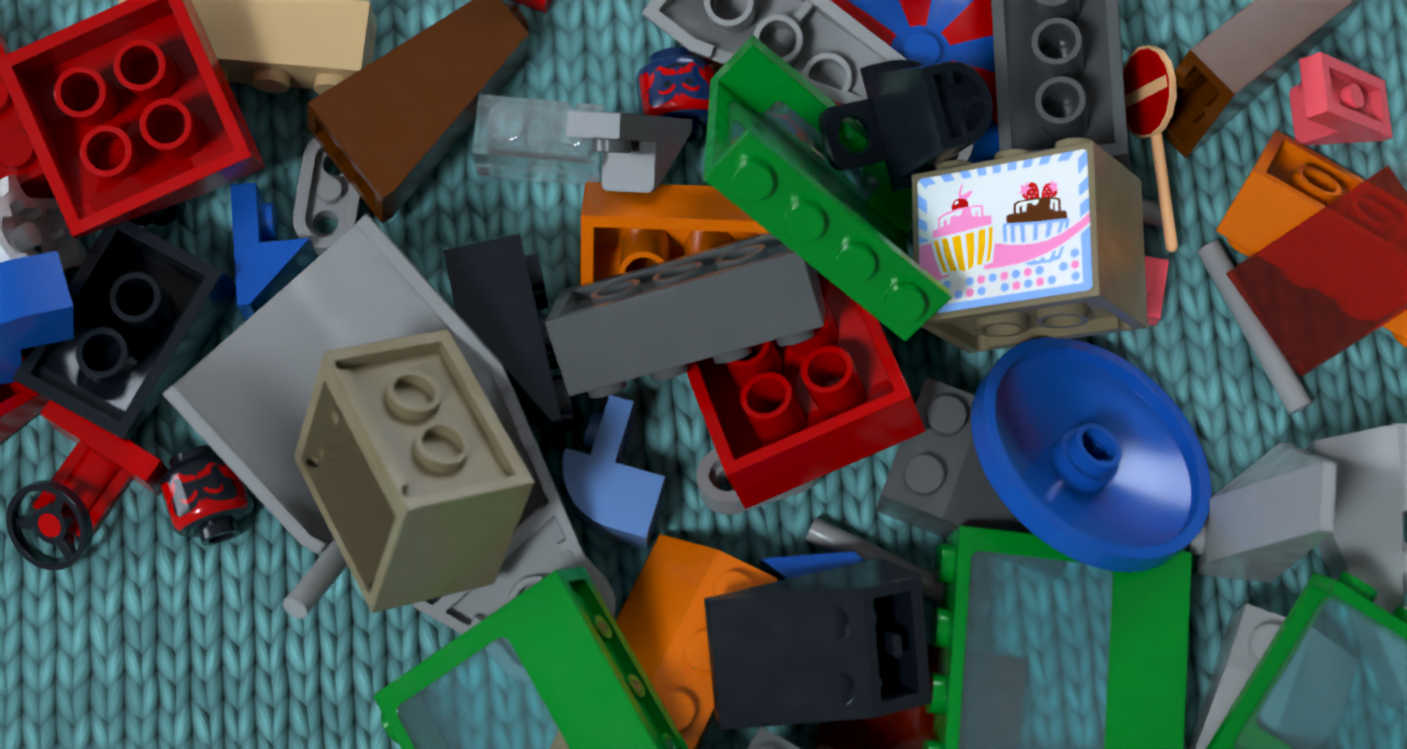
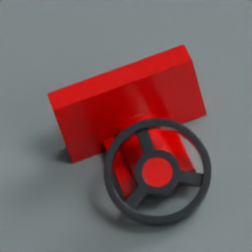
[6,400,168,570]

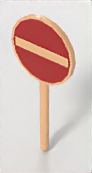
[1123,45,1178,252]

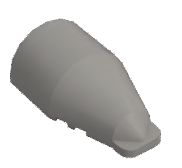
[162,213,616,682]

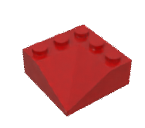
[0,0,266,238]
[686,272,926,509]

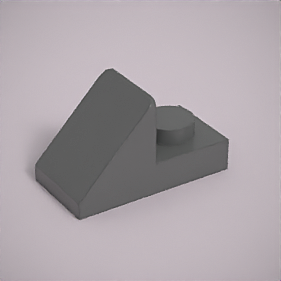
[566,111,692,193]

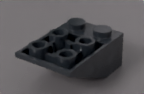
[443,234,576,452]
[704,558,932,730]

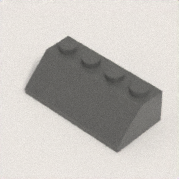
[991,0,1130,170]
[545,232,826,398]

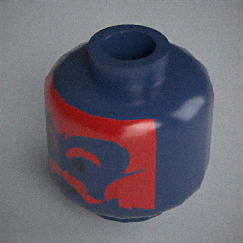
[636,47,716,143]

